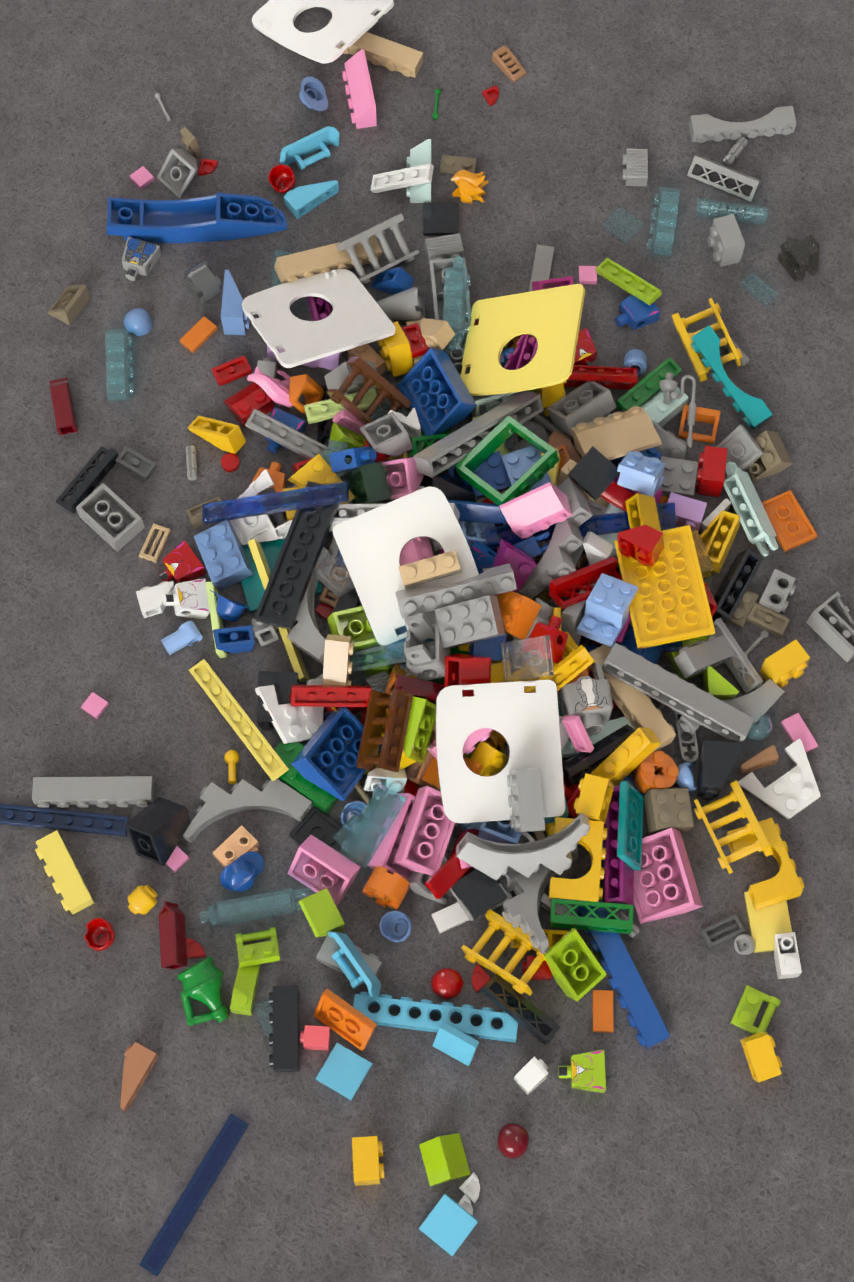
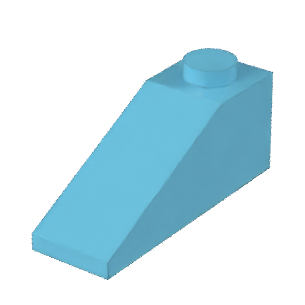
[284,180,339,219]

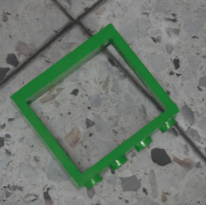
[455,415,560,507]

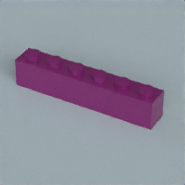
[605,786,634,905]

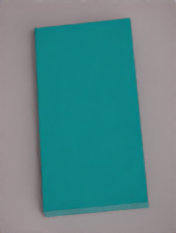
[617,781,644,871]

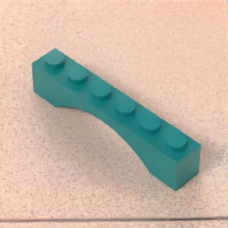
[690,325,773,430]

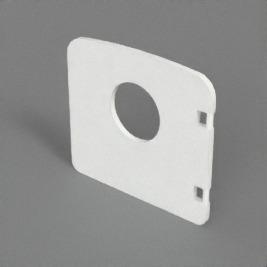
[252,0,394,63]
[242,269,396,368]
[333,487,479,646]
[436,680,565,823]

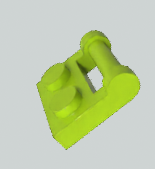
[235,927,280,968]
[730,985,781,1034]

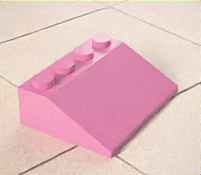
[634,828,703,924]

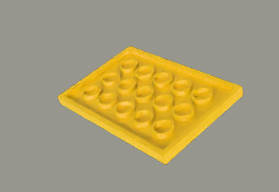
[614,525,715,649]

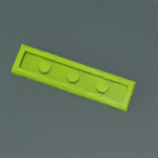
[595,258,662,306]

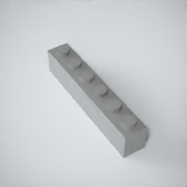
[32,776,154,808]

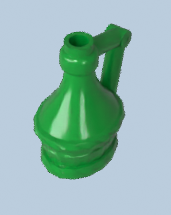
[177,956,229,1026]

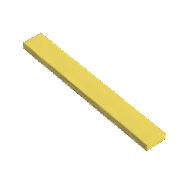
[248,539,310,682]
[189,659,289,781]

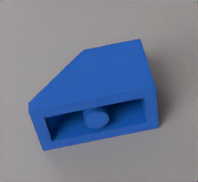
[371,267,415,295]
[213,625,255,654]

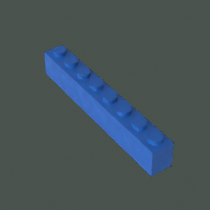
[572,900,670,1049]

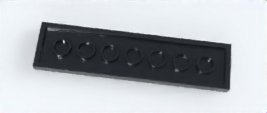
[254,481,344,630]

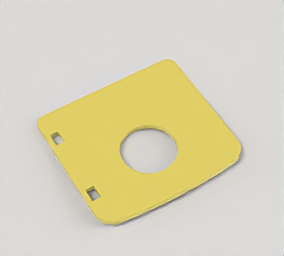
[460,284,585,396]

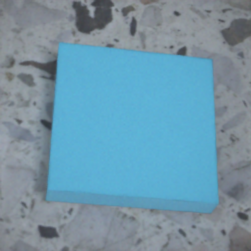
[433,1022,479,1066]
[316,1043,373,1101]
[419,1193,479,1256]

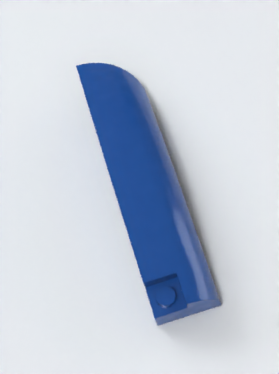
[106,193,287,243]

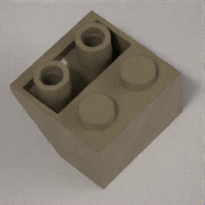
[747,430,793,482]

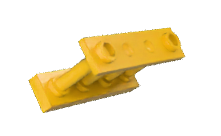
[672,298,743,382]
[506,632,594,693]
[694,780,774,874]
[461,909,551,996]

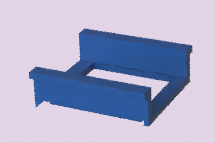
[447,481,506,526]

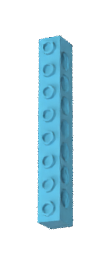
[353,992,518,1043]

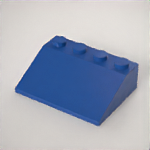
[398,348,477,440]
[291,707,382,801]

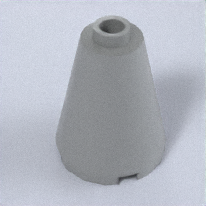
[377,286,425,322]

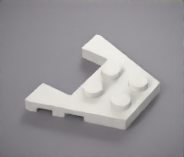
[225,469,292,545]
[255,678,324,744]
[738,738,821,820]

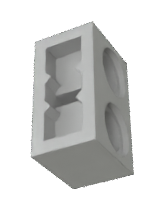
[759,569,797,614]

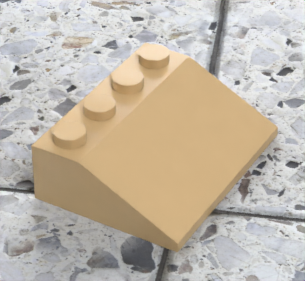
[571,406,662,461]

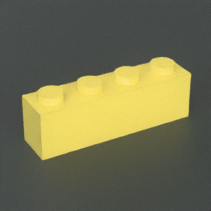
[35,831,94,914]

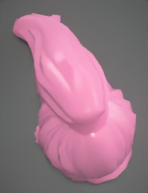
[247,367,293,407]

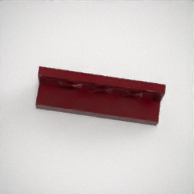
[394,675,445,704]

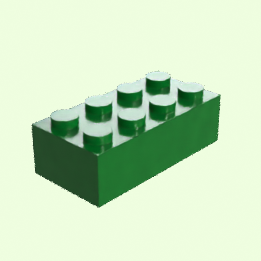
[274,741,339,815]

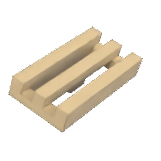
[139,523,171,563]

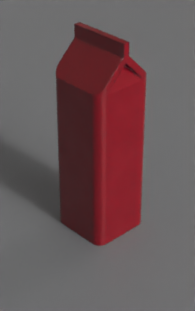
[49,377,78,435]
[159,901,187,969]

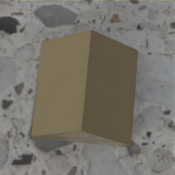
[47,284,90,325]

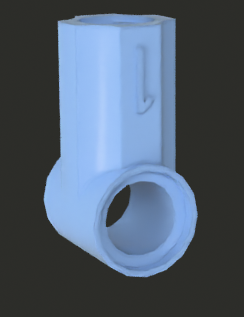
[161,621,203,655]

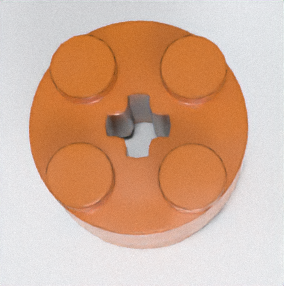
[633,751,679,794]
[362,866,410,910]

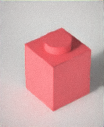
[300,1025,331,1051]

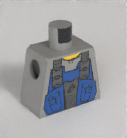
[122,236,162,281]

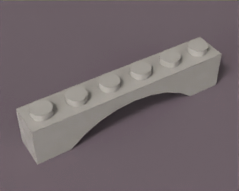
[689,106,796,143]
[395,564,517,618]

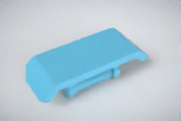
[280,126,340,170]
[327,931,381,997]

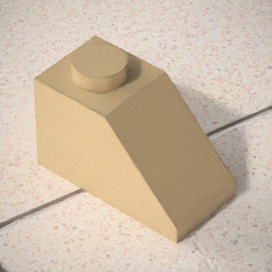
[421,318,455,350]

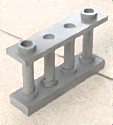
[336,213,419,285]

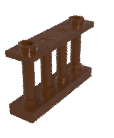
[327,356,412,425]
[356,689,413,772]

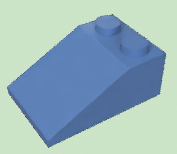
[221,270,250,335]

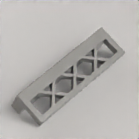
[687,155,762,201]
[707,618,763,695]

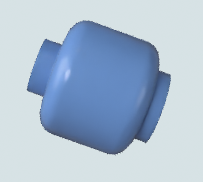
[623,349,647,376]

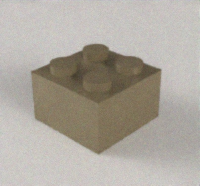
[643,788,694,835]

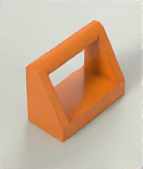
[289,374,324,416]
[678,404,720,444]

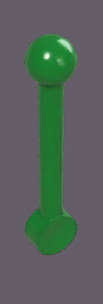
[432,88,441,120]

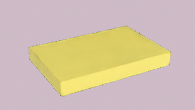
[744,892,792,953]

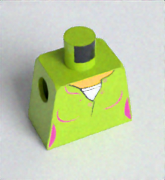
[558,1050,606,1093]

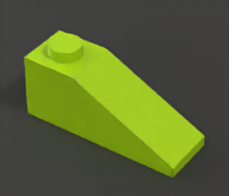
[230,964,261,1016]

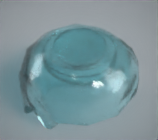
[746,715,773,741]

